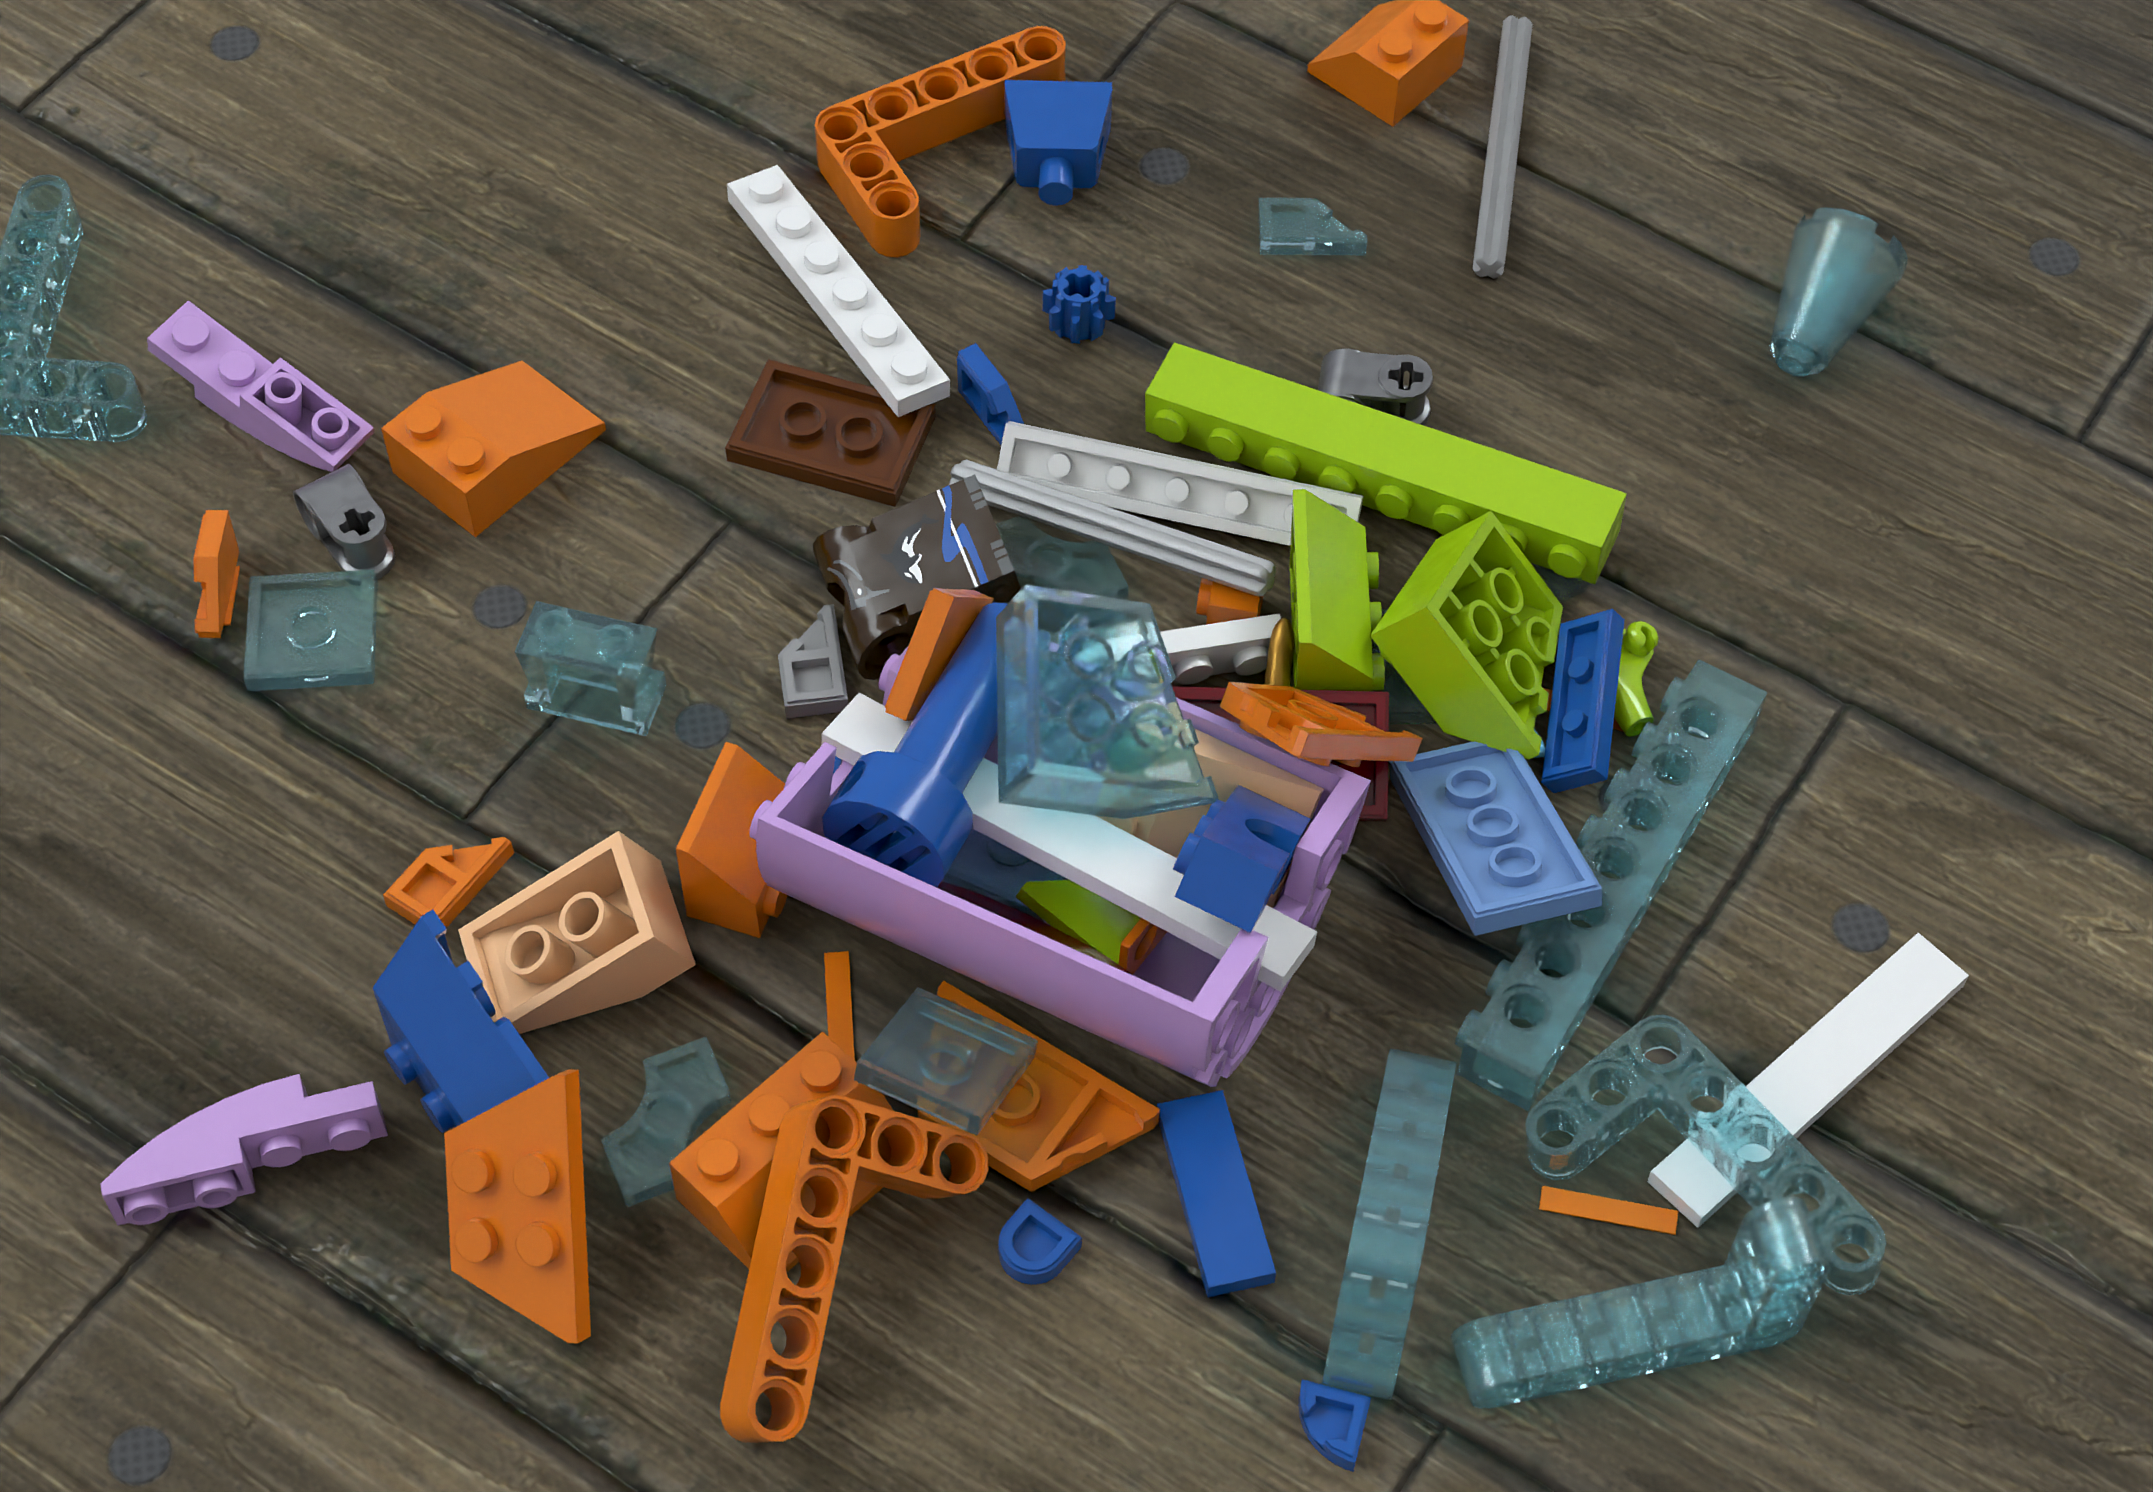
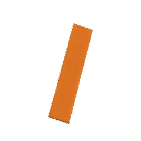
[824,951,855,1060]
[1539,1186,1678,1235]

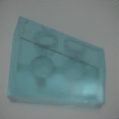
[996,585,1219,819]

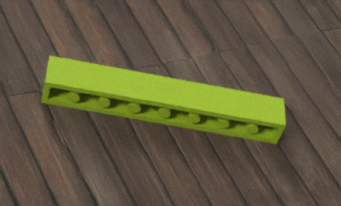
[1145,342,1627,584]

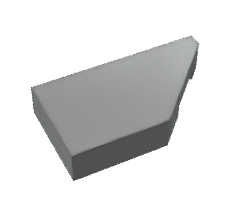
[778,604,848,719]

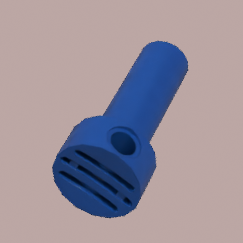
[822,602,1049,887]

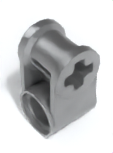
[1318,349,1433,425]
[293,464,395,582]

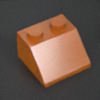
[1307,0,1469,127]
[676,742,788,938]

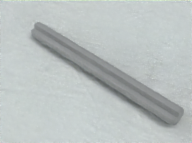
[1473,15,1533,279]
[949,460,1276,597]

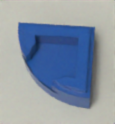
[1298,1379,1371,1472]

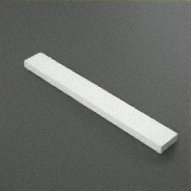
[821,693,1317,992]

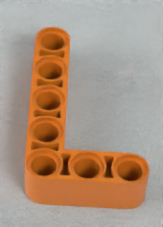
[815,26,1066,258]
[720,1095,989,1443]

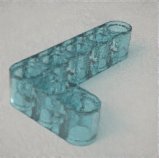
[0,174,147,442]
[1525,1014,1886,1295]
[1322,1048,1457,1400]
[1450,1197,1830,1408]

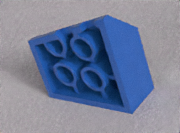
[373,909,549,1133]

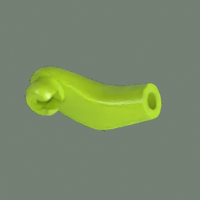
[1614,621,1659,737]

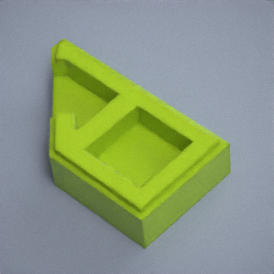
[1016,880,1141,965]

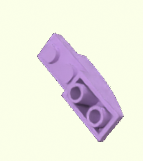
[147,301,374,472]
[100,1074,388,1225]

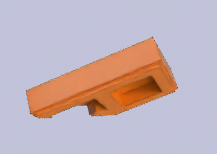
[193,510,240,638]
[383,837,514,928]

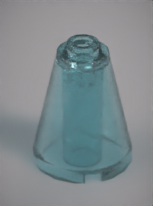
[1769,207,1908,377]

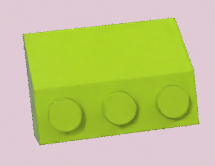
[1289,489,1385,691]

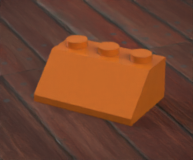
[669,1031,894,1272]

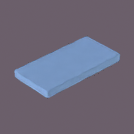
[1389,742,1602,936]

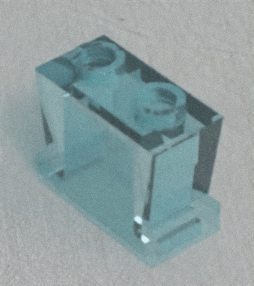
[514,601,666,736]

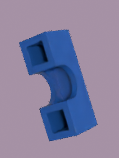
[1173,785,1311,933]

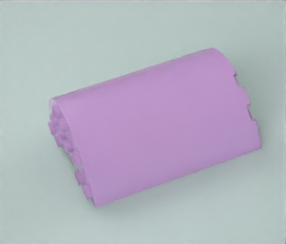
[749,644,1371,1087]

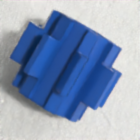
[1043,265,1116,344]

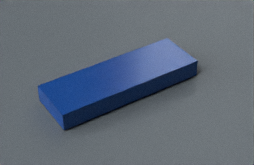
[1541,608,1625,793]
[1157,1090,1276,1298]

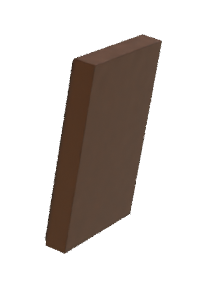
[725,359,936,507]

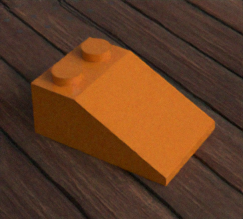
[381,361,606,537]

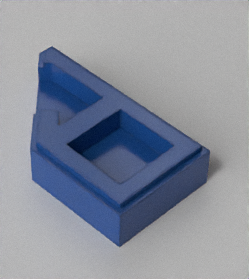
[957,343,1024,445]

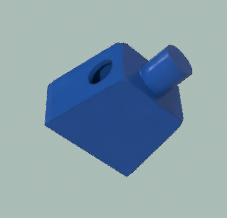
[1005,80,1112,206]

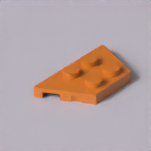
[1220,682,1423,767]
[918,981,1160,1192]
[444,1069,591,1344]

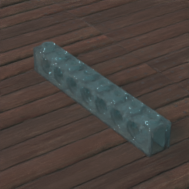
[1455,659,1768,1112]

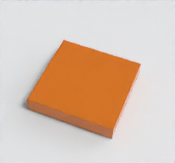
[884,588,994,721]

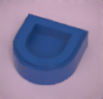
[998,1198,1082,1285]

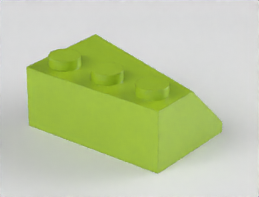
[1370,511,1563,759]

